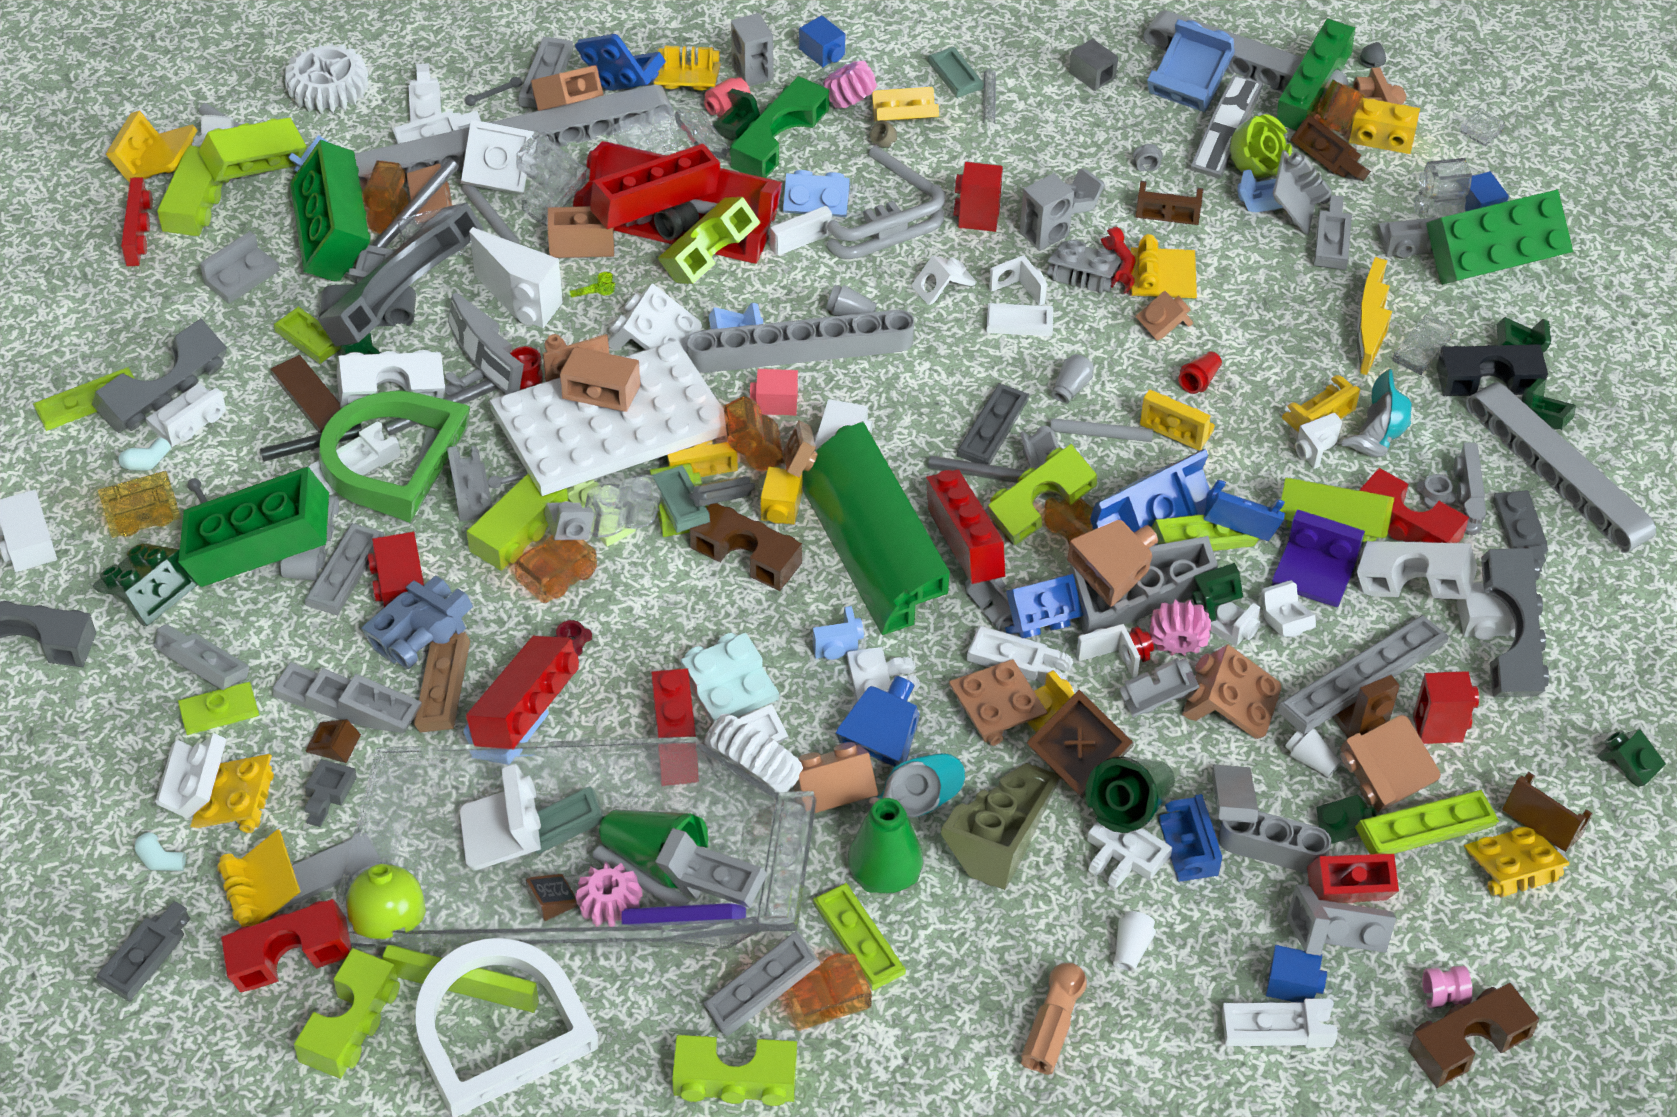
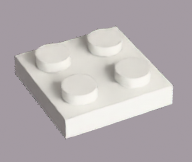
[460,120,534,195]

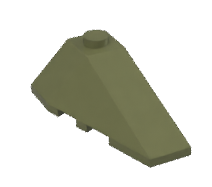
[940,763,1060,890]

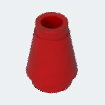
[1178,351,1222,394]

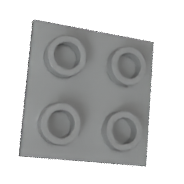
[1273,150,1332,235]
[1047,240,1122,293]

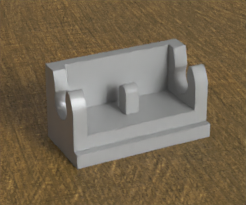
[447,446,493,522]

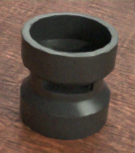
[654,201,699,240]

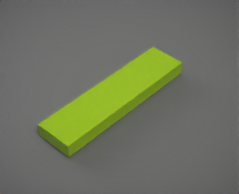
[1355,789,1499,854]
[382,945,539,1013]

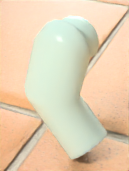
[118,437,171,471]
[135,832,186,871]

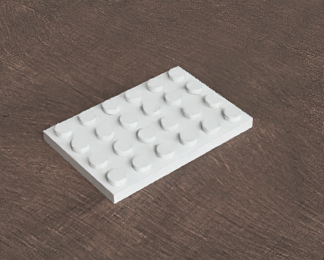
[490,341,733,496]

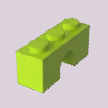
[658,197,760,284]
[988,444,1097,546]
[294,948,400,1079]
[672,1035,797,1106]

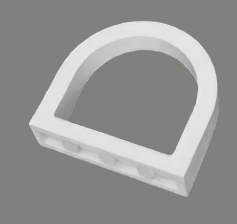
[415,938,598,1117]

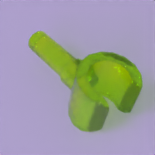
[569,271,616,298]

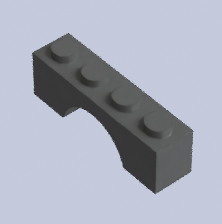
[92,318,227,433]
[1481,548,1549,698]
[0,601,96,667]

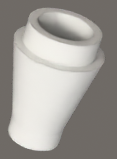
[1285,728,1342,778]
[1113,911,1156,972]

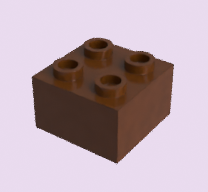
[1026,690,1134,798]

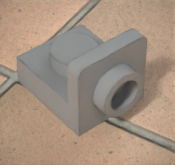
[544,501,594,540]

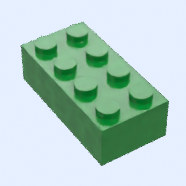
[290,139,371,282]
[1426,189,1573,285]
[178,466,329,587]

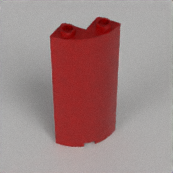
[573,141,782,264]

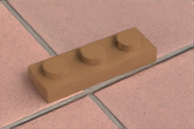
[783,420,818,478]
[414,632,470,733]

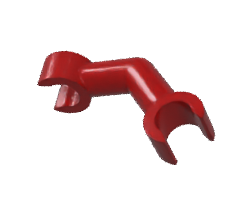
[1101,226,1136,294]

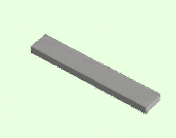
[1277,615,1449,735]

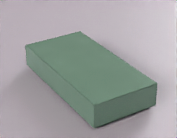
[928,47,984,98]
[650,465,710,533]
[536,786,604,854]

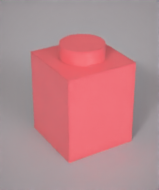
[750,369,798,416]

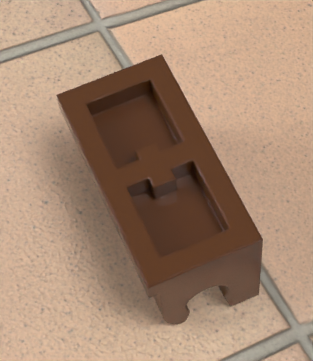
[1135,180,1203,225]
[1502,771,1593,852]

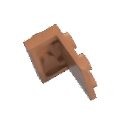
[1182,644,1281,739]
[1340,715,1441,812]

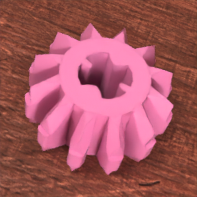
[823,61,877,108]
[1150,599,1211,656]
[576,861,643,930]

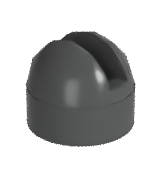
[1360,42,1386,68]

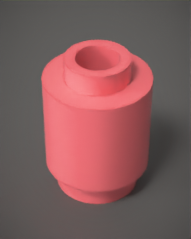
[704,77,751,117]

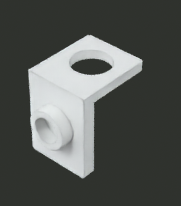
[911,255,977,305]
[989,255,1047,306]
[1076,624,1140,678]

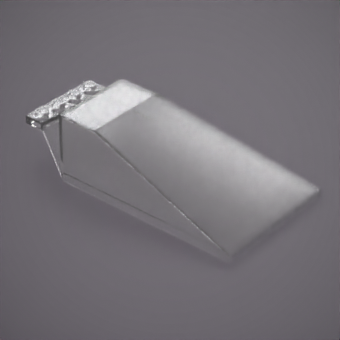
[335,737,817,950]

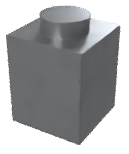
[1069,38,1118,91]

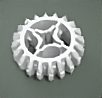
[284,43,368,114]
[704,714,803,795]

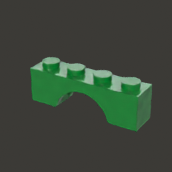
[1277,18,1355,131]
[729,76,829,178]

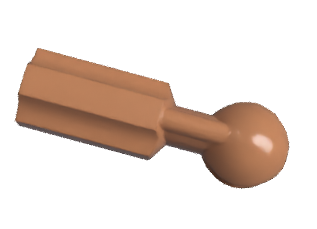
[1020,962,1087,1075]

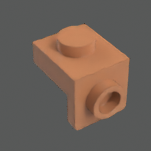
[1135,290,1193,341]

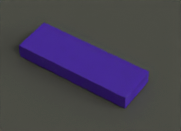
[622,903,746,927]

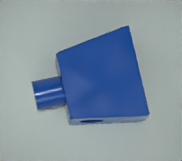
[836,676,920,767]

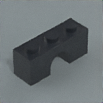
[1436,345,1548,397]

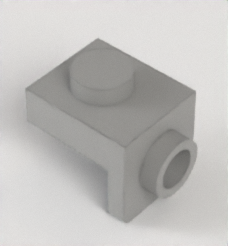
[1068,168,1105,215]
[348,245,394,284]

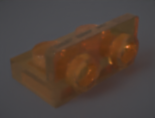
[1043,497,1093,546]

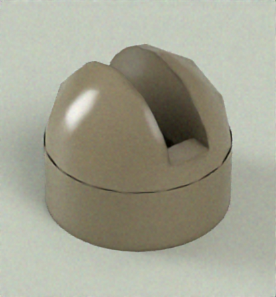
[870,121,897,148]

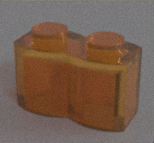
[1316,79,1365,132]
[363,160,408,234]
[723,396,784,471]
[514,535,597,603]
[783,953,872,1031]

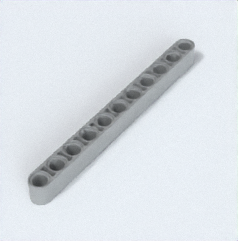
[355,84,674,193]

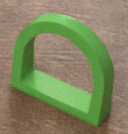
[319,391,470,523]

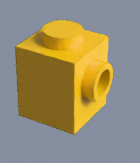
[761,467,802,525]

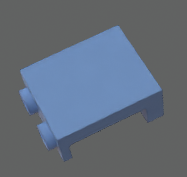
[1147,19,1235,112]

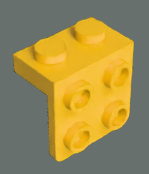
[106,110,198,182]

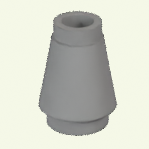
[826,285,877,316]
[1051,354,1094,404]

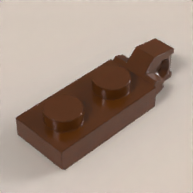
[1290,114,1371,181]

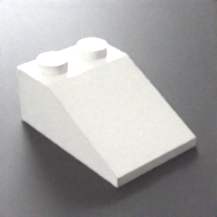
[469,227,563,328]

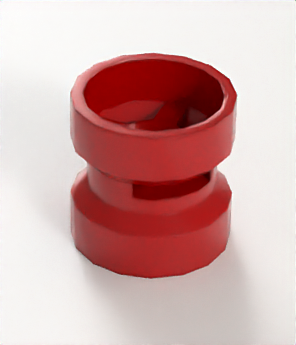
[510,346,543,391]

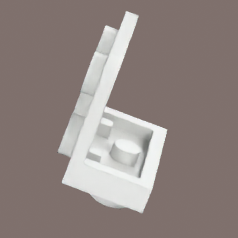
[608,283,702,352]
[460,764,541,871]

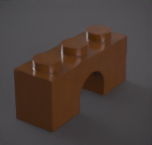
[690,503,802,591]
[1408,983,1540,1088]

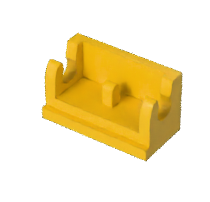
[1282,375,1360,433]

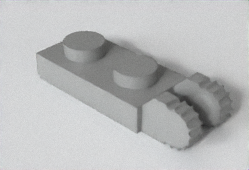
[1454,443,1486,536]

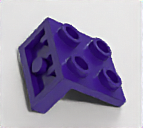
[1271,509,1365,607]

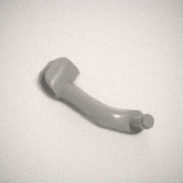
[444,368,485,396]

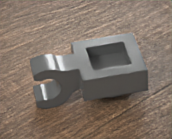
[304,759,357,827]

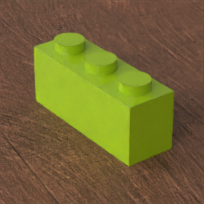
[199,117,307,182]
[157,145,230,237]
[466,474,568,571]
[1280,477,1394,542]

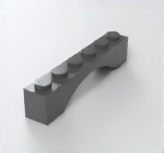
[317,202,484,346]

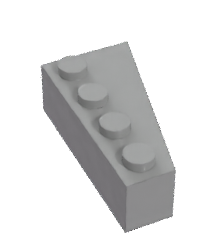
[1068,536,1218,635]

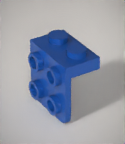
[575,34,666,91]

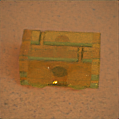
[97,471,181,538]

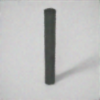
[260,423,362,462]

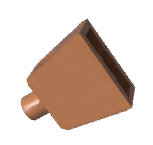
[1067,520,1158,607]

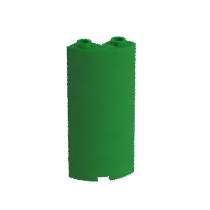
[802,421,950,635]

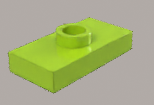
[274,306,341,364]
[178,681,260,735]

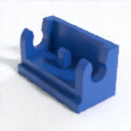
[1204,480,1285,542]
[1159,794,1222,882]

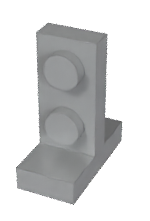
[655,828,767,908]
[1287,884,1396,956]

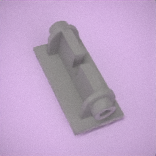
[1020,426,1059,496]
[965,578,1014,633]
[1119,657,1200,718]

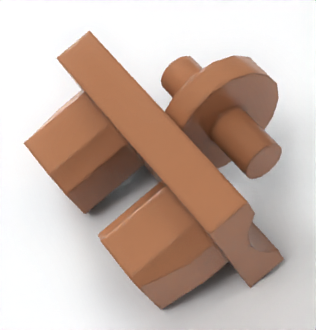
[1351,68,1407,105]

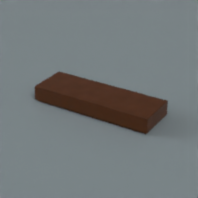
[271,355,342,434]

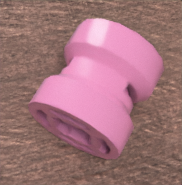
[1422,965,1472,1008]

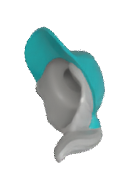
[1342,369,1412,458]
[867,753,965,818]

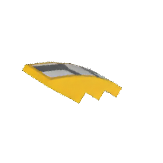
[1356,257,1392,375]

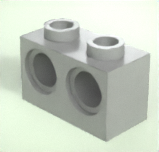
[731,13,774,86]
[1020,173,1074,251]

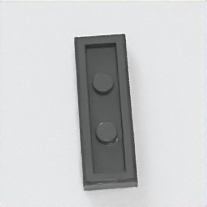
[957,383,1029,465]

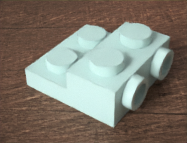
[681,633,779,724]

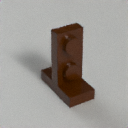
[1332,674,1400,738]

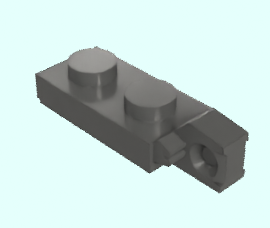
[1493,490,1548,572]
[96,901,190,1002]

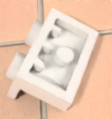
[146,383,226,447]
[156,733,226,818]

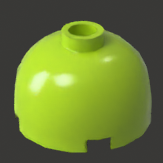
[1230,114,1292,179]
[346,864,426,939]

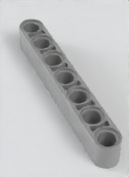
[1144,10,1348,109]
[687,310,914,373]
[1466,382,1656,553]

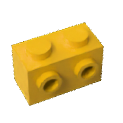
[1349,97,1420,154]

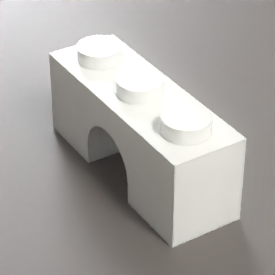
[336,350,445,408]
[1357,541,1477,599]

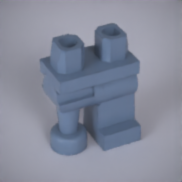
[361,575,473,669]

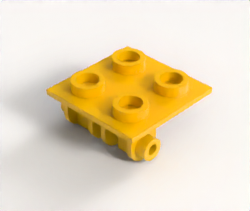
[654,45,721,90]
[1131,234,1197,298]
[190,754,274,833]
[1464,827,1569,898]
[217,829,301,927]

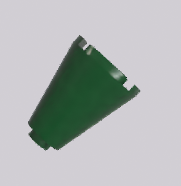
[1086,757,1175,833]

